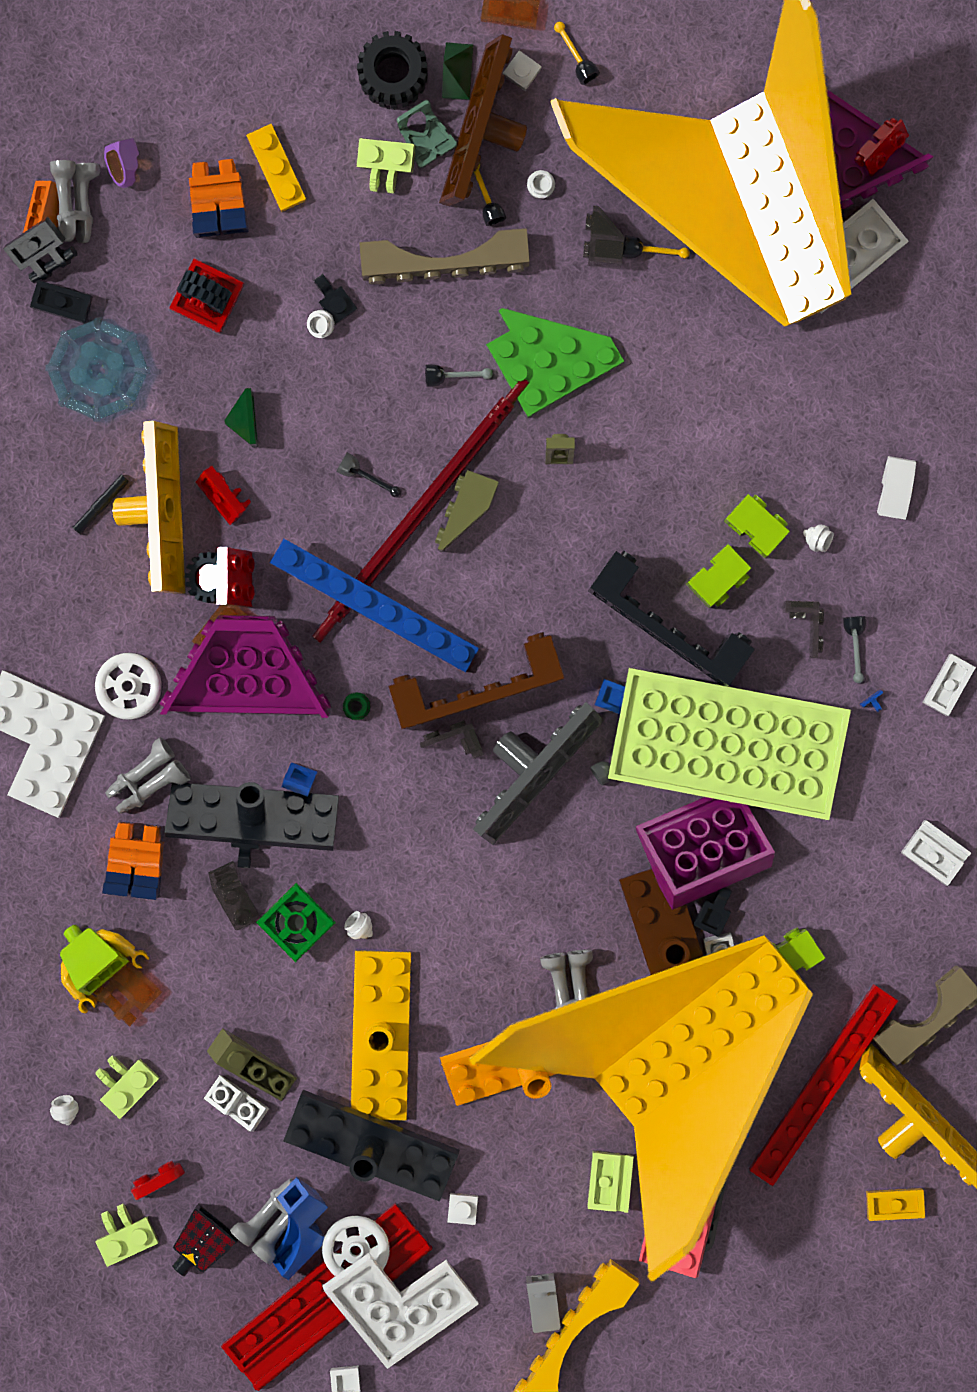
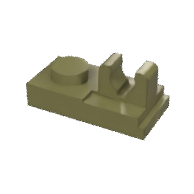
[545,434,575,464]

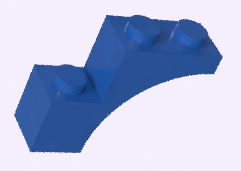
[272,1177,328,1280]

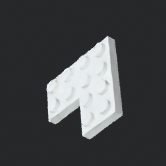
[820,199,909,314]
[0,670,105,818]
[323,1253,479,1369]

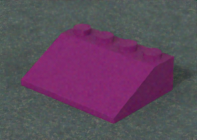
[636,797,775,910]

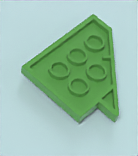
[486,308,624,417]

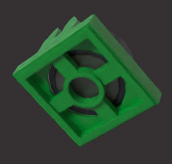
[256,883,336,963]

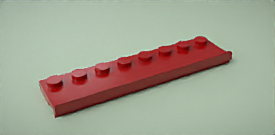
[221,1202,433,1391]

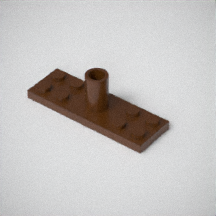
[439,34,527,207]
[619,868,703,975]

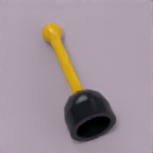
[554,22,600,85]
[474,164,506,226]
[622,235,690,259]

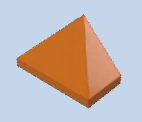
[23,181,59,233]

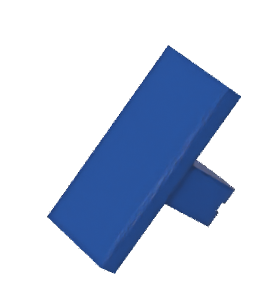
[860,690,883,712]

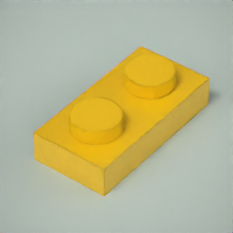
[866,1188,925,1221]

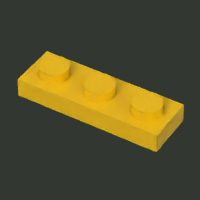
[246,124,307,212]

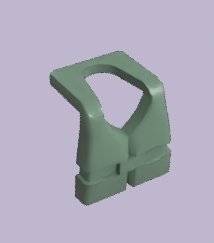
[397,100,457,168]

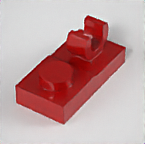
[195,466,251,525]

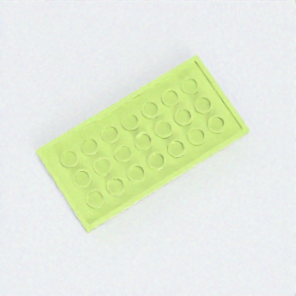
[608,668,851,820]

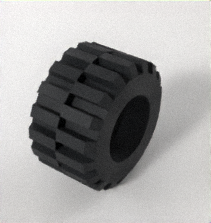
[357,31,428,109]

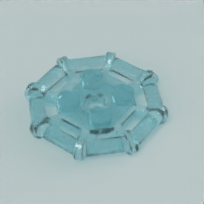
[45,317,150,422]

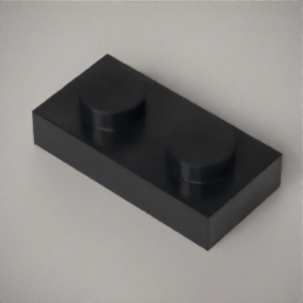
[30,280,93,324]

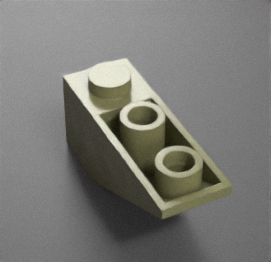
[435,470,499,552]
[207,1028,297,1101]

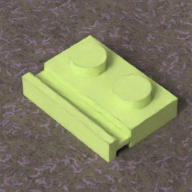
[587,1151,634,1213]

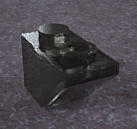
[583,206,624,269]

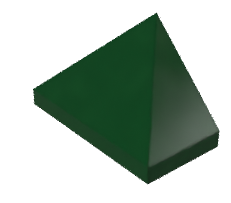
[442,42,474,100]
[224,388,258,447]

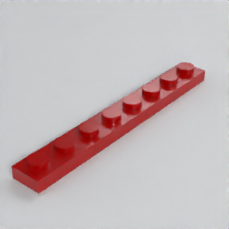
[749,984,898,1186]

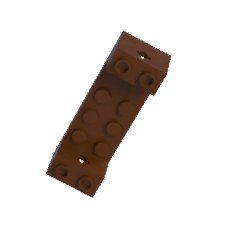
[388,632,564,729]

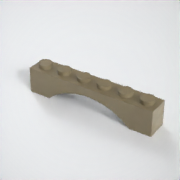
[359,228,530,284]

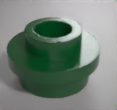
[343,692,371,720]

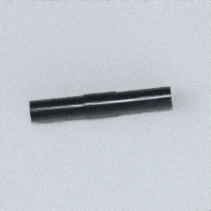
[72,474,129,535]

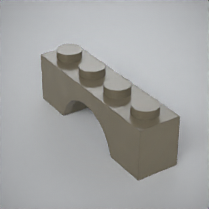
[873,965,977,1066]

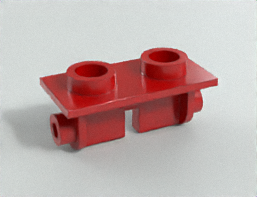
[854,118,909,177]

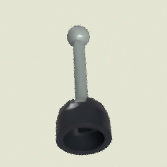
[425,364,493,387]
[843,616,866,684]

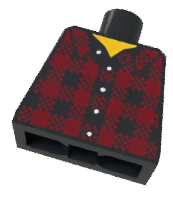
[172,1204,238,1276]

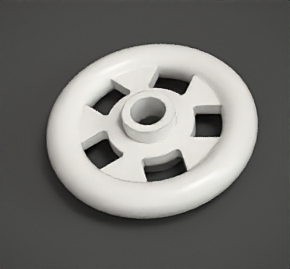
[95,653,162,720]
[322,1216,390,1276]

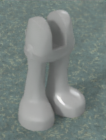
[50,160,101,243]
[105,737,191,814]
[540,949,593,1009]
[230,1178,294,1265]

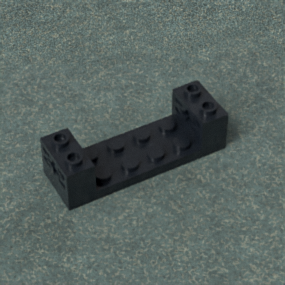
[588,551,755,686]

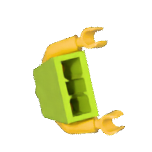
[60,925,149,1013]

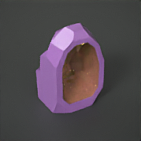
[104,138,139,188]

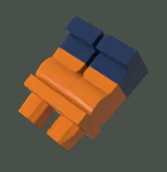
[189,159,249,238]
[102,822,164,900]

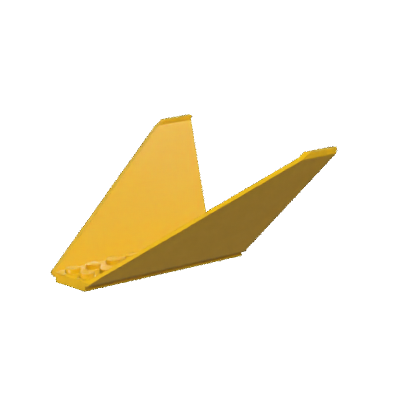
[550,0,851,327]
[469,935,813,1282]

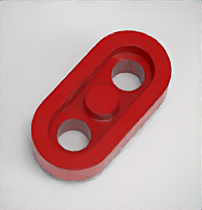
[131,1161,185,1200]

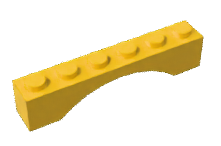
[513,1259,639,1392]

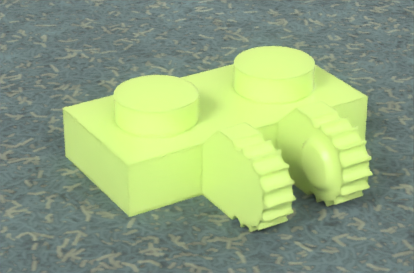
[357,138,416,193]
[95,1056,160,1119]
[95,1204,159,1267]

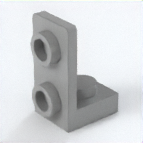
[526,1273,561,1333]

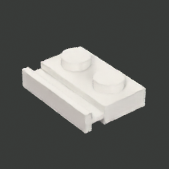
[901,820,971,886]

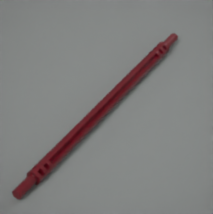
[312,379,529,643]

